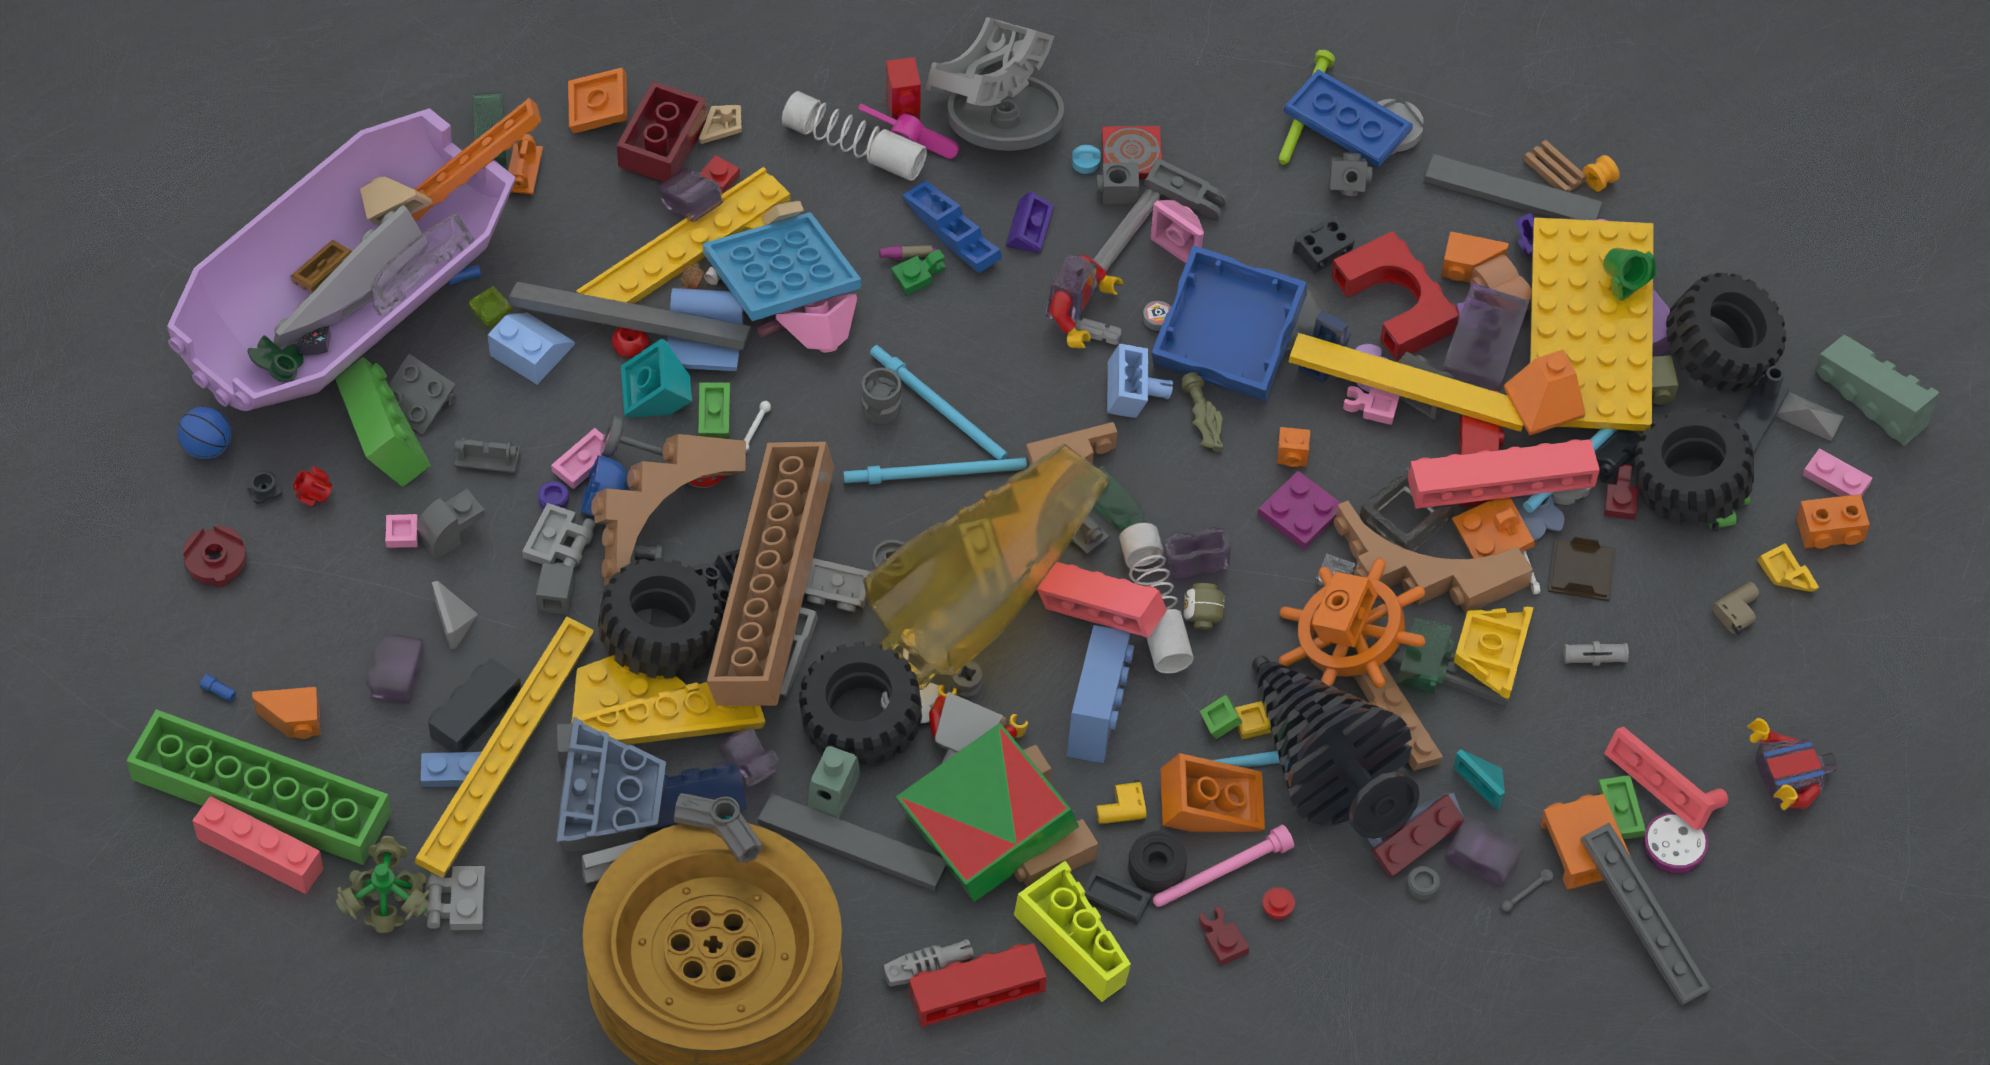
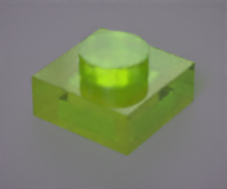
[469,286,512,327]

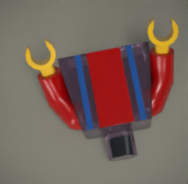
[1046,254,1123,348]
[1747,718,1837,810]

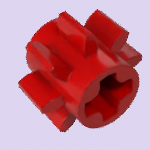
[293,466,332,507]

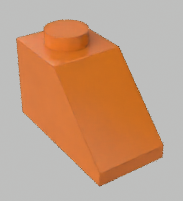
[1441,231,1509,283]
[252,687,321,739]

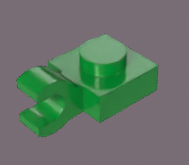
[891,249,946,296]

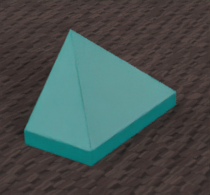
[1453,749,1505,811]

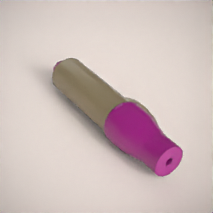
[879,245,937,261]

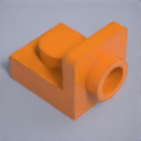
[1277,427,1310,467]

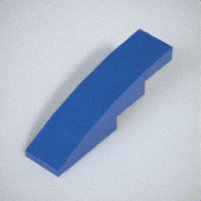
[903,181,1002,273]

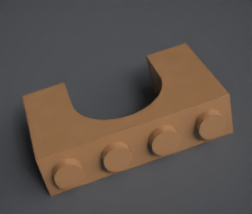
[1014,744,1098,887]

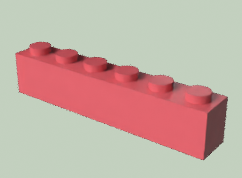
[1408,439,1600,509]

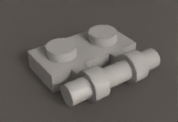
[522,503,596,567]
[424,866,486,930]

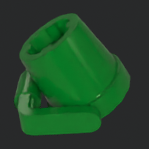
[1603,248,1656,301]

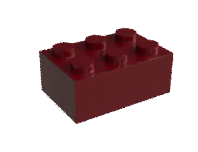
[616,81,707,185]

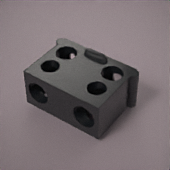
[1292,215,1355,274]

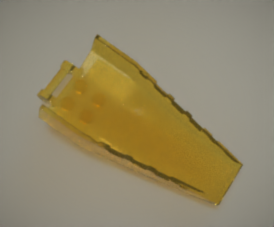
[863,443,1109,690]

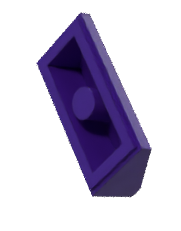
[1006,191,1054,253]

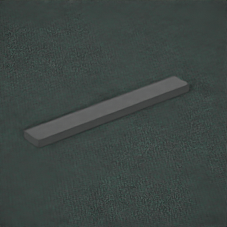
[509,282,751,350]

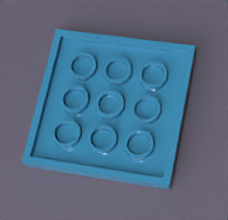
[702,212,861,321]

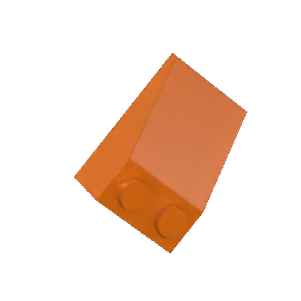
[1160,753,1265,832]

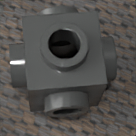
[1329,153,1372,196]

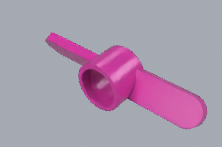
[858,104,959,159]

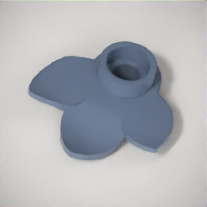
[1512,494,1565,541]

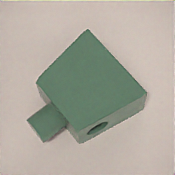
[808,746,861,819]

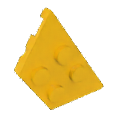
[1453,607,1533,699]
[572,655,686,723]

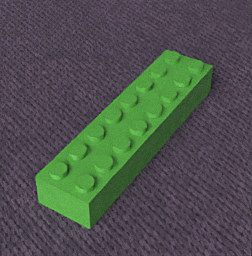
[126,709,392,865]

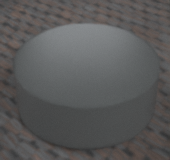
[1407,866,1440,900]

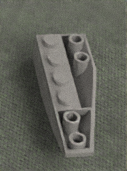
[274,205,427,348]

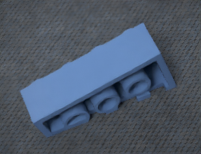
[1066,625,1134,764]

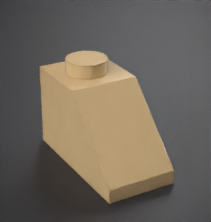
[360,176,433,226]

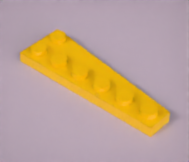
[576,682,765,745]

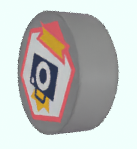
[1143,301,1171,331]

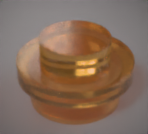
[680,262,706,289]

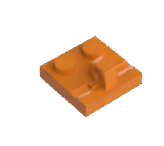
[568,67,628,134]
[1452,497,1535,559]

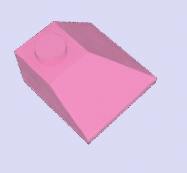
[1151,200,1204,263]
[776,293,857,353]

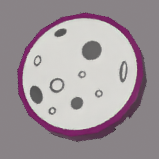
[1643,812,1708,873]

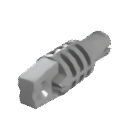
[883,939,974,986]

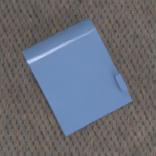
[667,288,744,371]

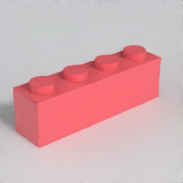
[1037,562,1167,638]
[192,796,324,894]

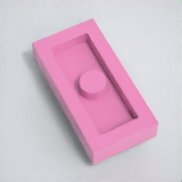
[551,428,617,489]
[1802,448,1872,497]

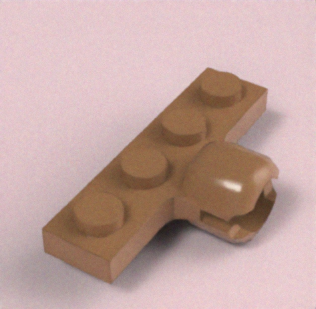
[1353,664,1443,771]

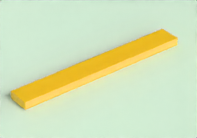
[1289,333,1524,432]

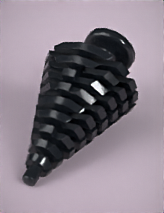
[1252,656,1420,839]

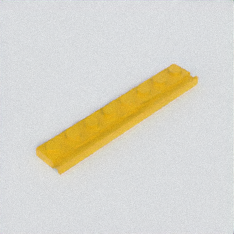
[576,167,790,325]

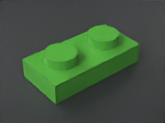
[698,383,730,439]
[1598,775,1646,840]

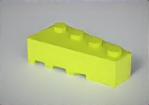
[1014,860,1131,1002]

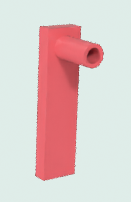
[1604,727,1728,831]

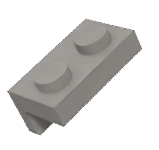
[804,558,872,612]

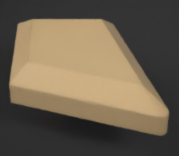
[699,105,742,144]

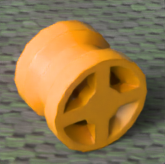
[1582,155,1620,192]

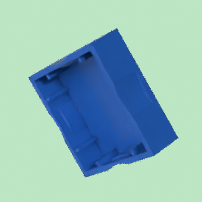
[1152,245,1307,402]

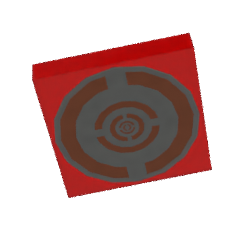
[1101,126,1162,179]

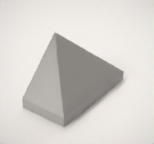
[1776,392,1844,441]
[432,581,478,649]

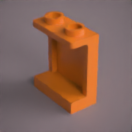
[1540,794,1631,890]

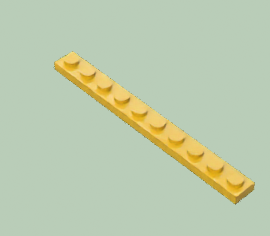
[415,617,594,878]

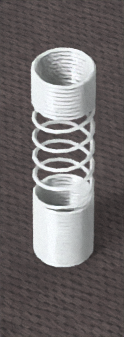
[782,91,927,181]
[1119,523,1194,673]

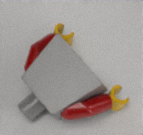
[929,685,1028,763]

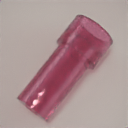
[756,318,786,339]

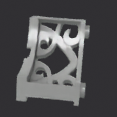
[925,17,1054,106]

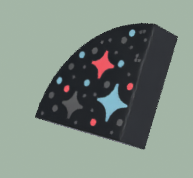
[296,326,331,355]

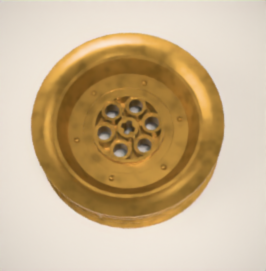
[583,823,842,1065]

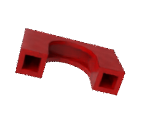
[1331,231,1459,362]

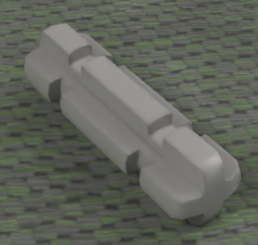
[1069,314,1122,345]

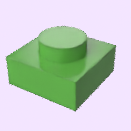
[1200,695,1243,739]

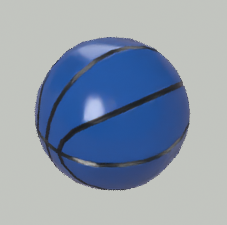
[177,406,232,460]

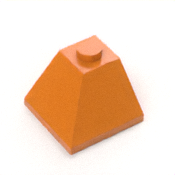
[1504,350,1585,436]

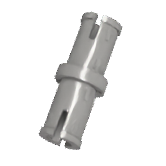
[1563,641,1629,666]

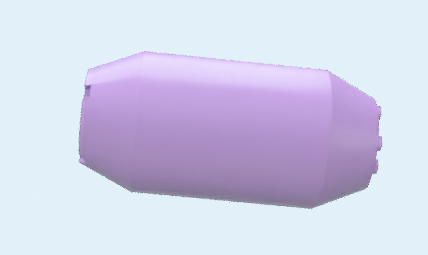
[167,108,515,411]

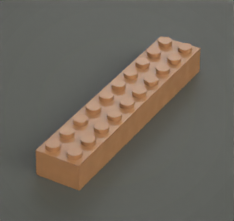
[707,442,835,706]

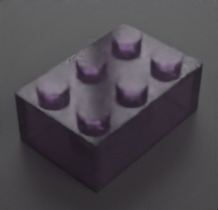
[1443,283,1529,393]

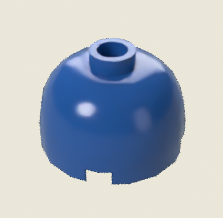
[580,455,630,517]

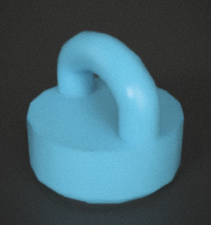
[1071,145,1101,174]

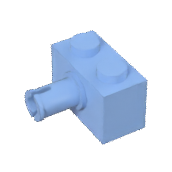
[1107,343,1173,418]

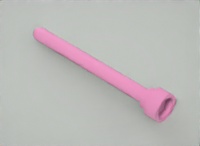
[1153,825,1294,907]

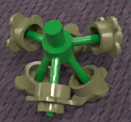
[336,836,430,933]

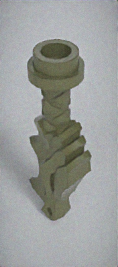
[1181,372,1223,452]

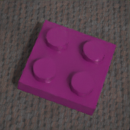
[1258,471,1341,550]

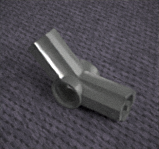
[674,793,763,863]

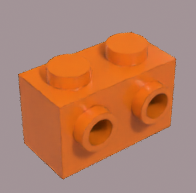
[1796,494,1870,549]

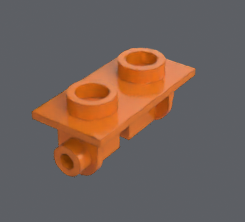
[508,134,543,195]

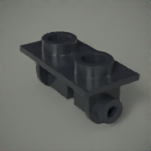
[1595,430,1644,483]

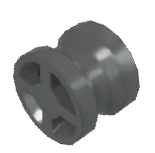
[951,660,983,700]

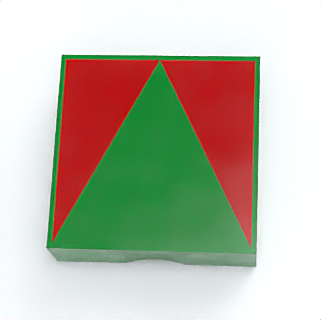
[896,723,1079,902]

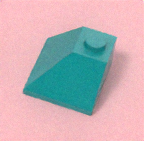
[621,339,692,418]

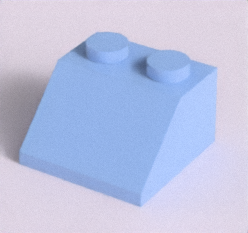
[487,312,575,385]

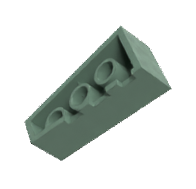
[1815,334,1940,446]

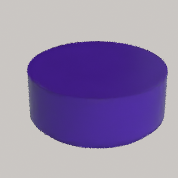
[538,481,569,510]

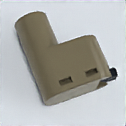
[1712,581,1760,635]

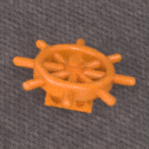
[1278,558,1425,688]

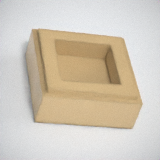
[762,200,804,225]

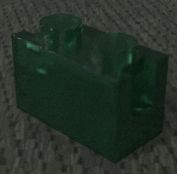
[1397,617,1455,694]

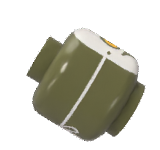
[1183,583,1225,630]

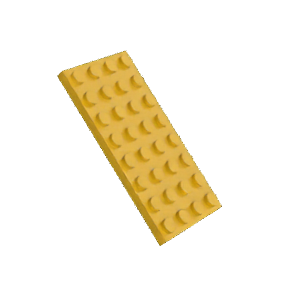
[1530,218,1654,431]

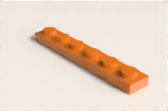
[411,98,541,221]

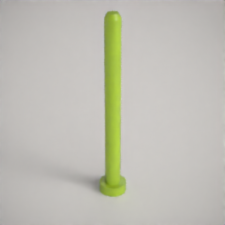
[1278,50,1335,165]

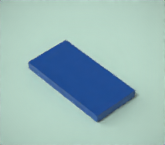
[1284,69,1413,168]

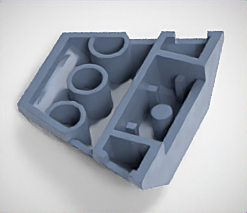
[556,717,666,843]

